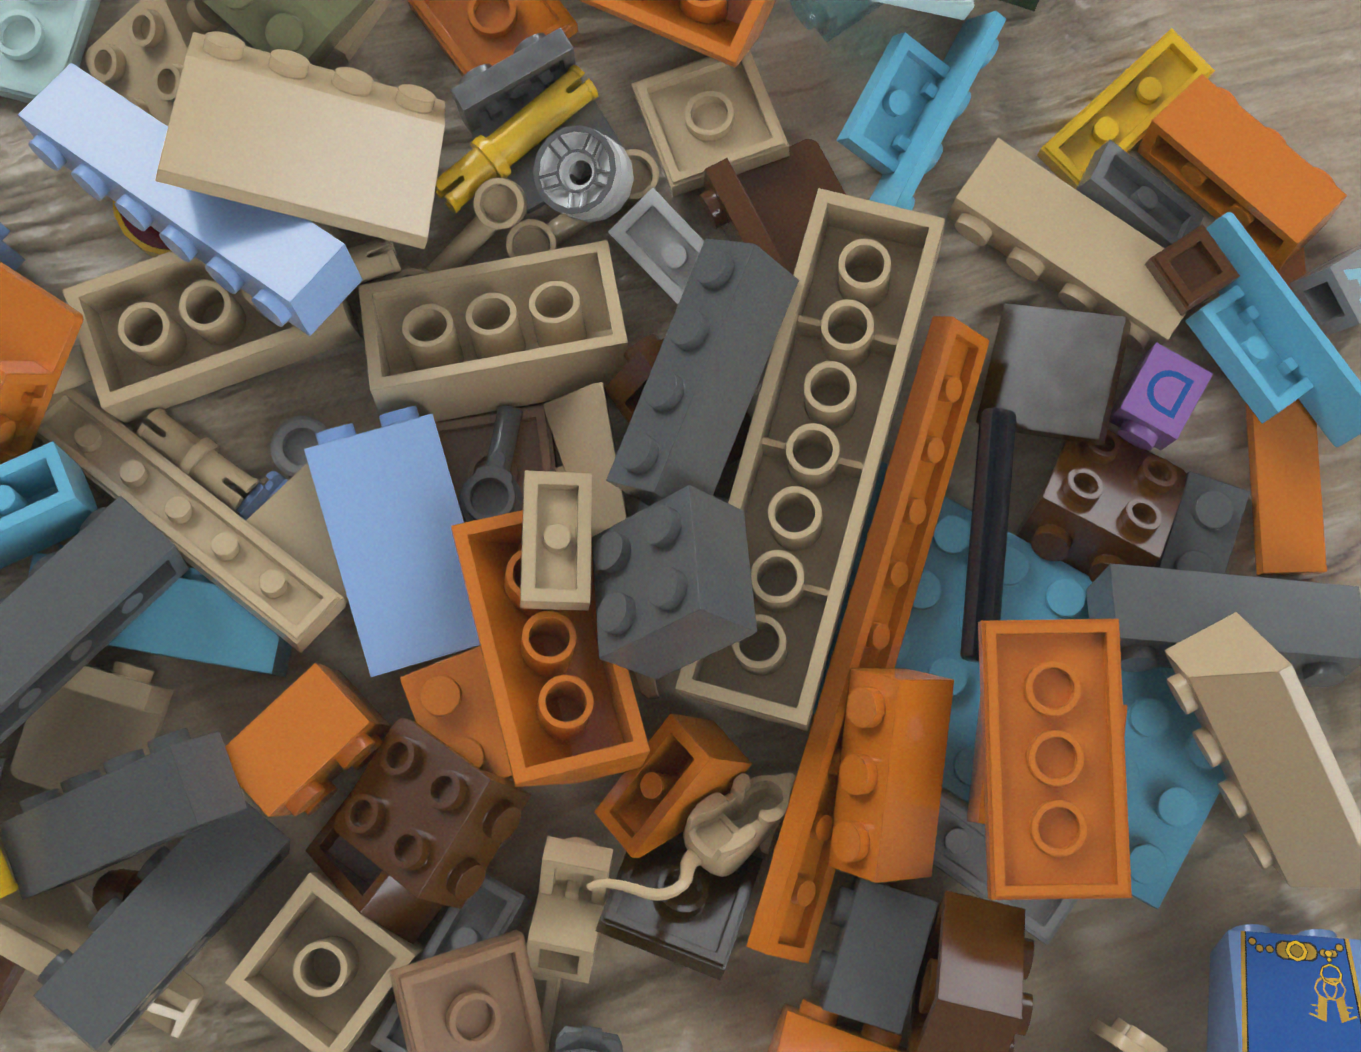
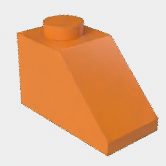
[594,713,753,858]

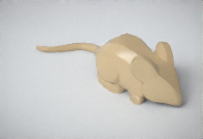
[586,773,796,901]

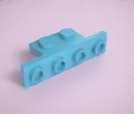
[836,11,1006,210]
[1185,212,1361,447]

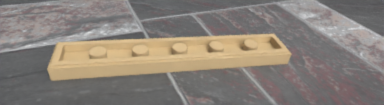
[34,387,346,653]

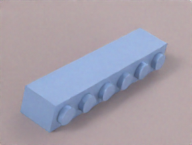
[18,63,363,336]

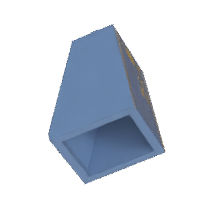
[1207,924,1361,1052]

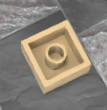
[225,870,425,1052]

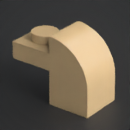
[527,836,614,984]

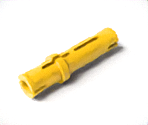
[435,64,599,214]

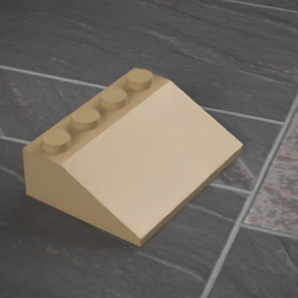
[155,31,445,249]

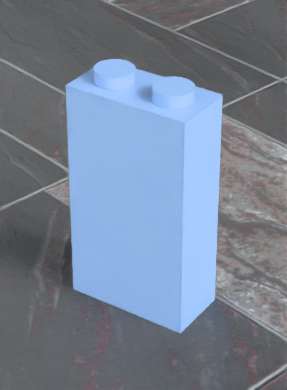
[304,406,480,677]

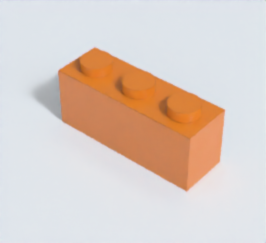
[1137,74,1347,272]
[828,668,954,883]

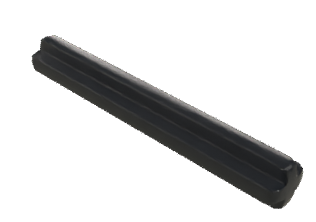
[960,408,1017,663]

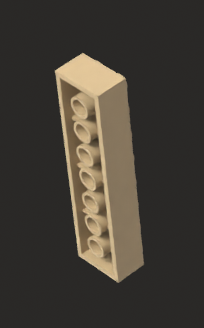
[675,188,945,732]

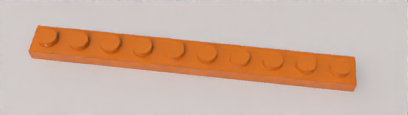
[746,316,990,964]

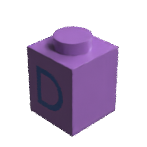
[1109,342,1213,451]

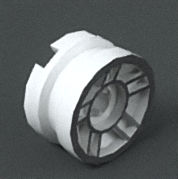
[533,125,634,222]

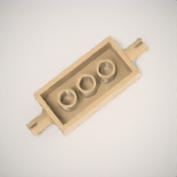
[53,220,402,423]

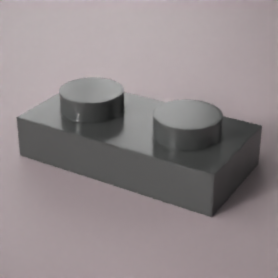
[1076,139,1204,249]
[1155,471,1250,574]

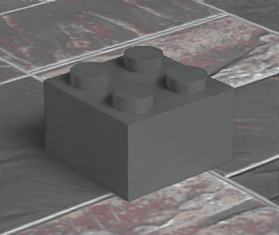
[591,485,757,679]

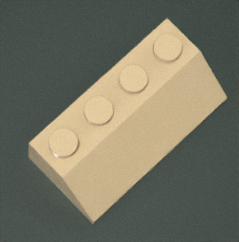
[358,240,629,422]
[1164,612,1361,889]

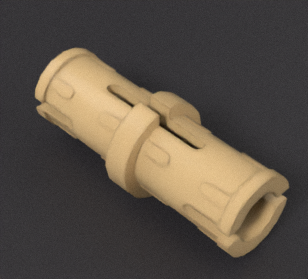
[136,408,262,514]

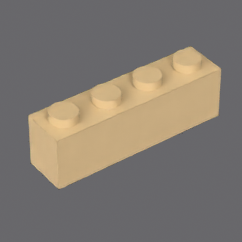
[947,138,1185,351]

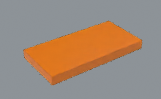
[978,619,1132,900]

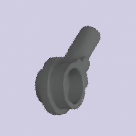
[459,406,523,522]

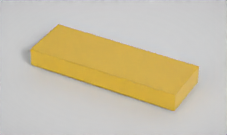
[1037,28,1215,189]

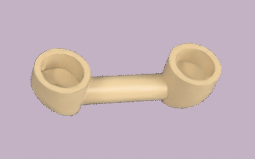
[506,149,659,258]
[392,178,528,279]

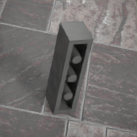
[606,238,799,506]
[0,495,189,744]
[1086,563,1361,688]
[0,728,247,900]
[34,801,290,1052]

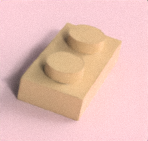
[520,470,592,611]

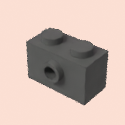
[811,876,938,1034]

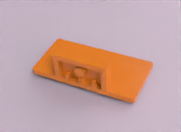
[0,261,84,465]

